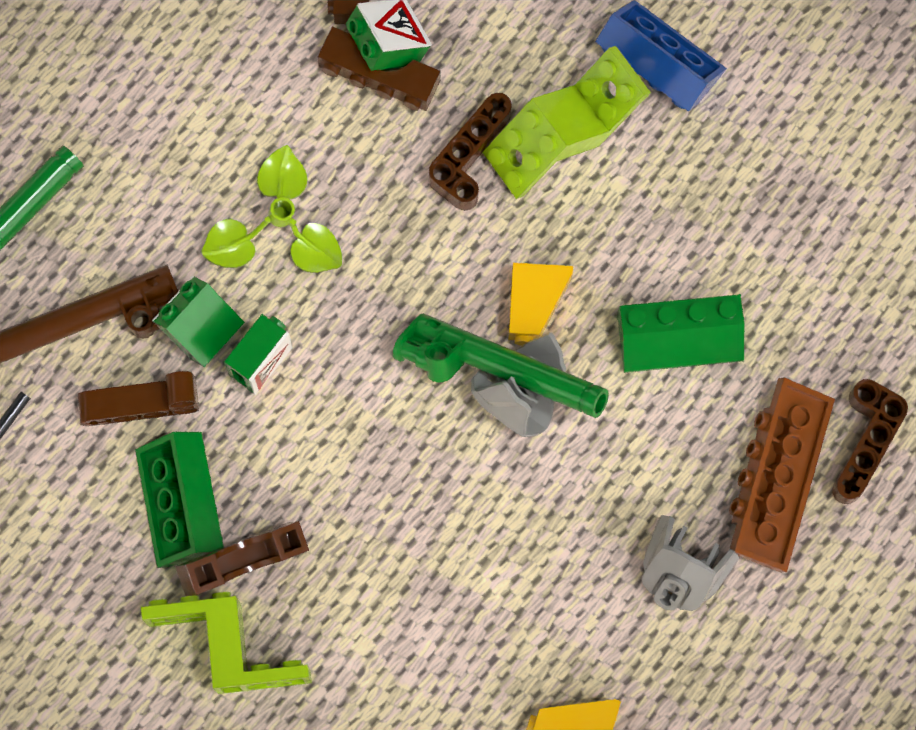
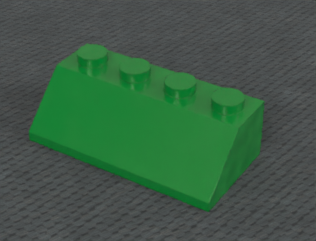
[617,294,745,373]
[135,432,224,568]

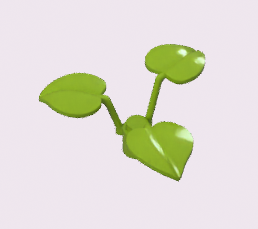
[201,145,342,273]

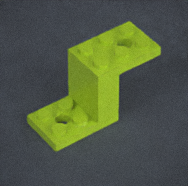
[482,46,651,199]
[141,592,312,694]

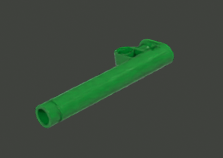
[0,145,84,251]
[393,313,609,418]

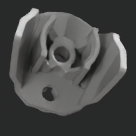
[471,332,566,437]
[642,515,739,611]

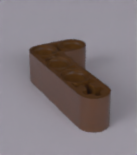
[429,93,512,211]
[77,371,199,426]
[832,379,908,504]

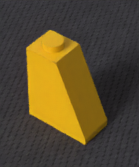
[508,263,573,346]
[526,699,621,730]

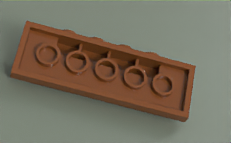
[729,377,835,573]

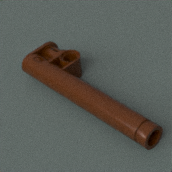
[0,264,178,364]

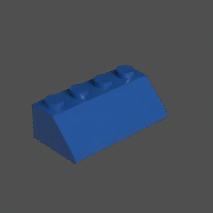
[595,0,727,111]

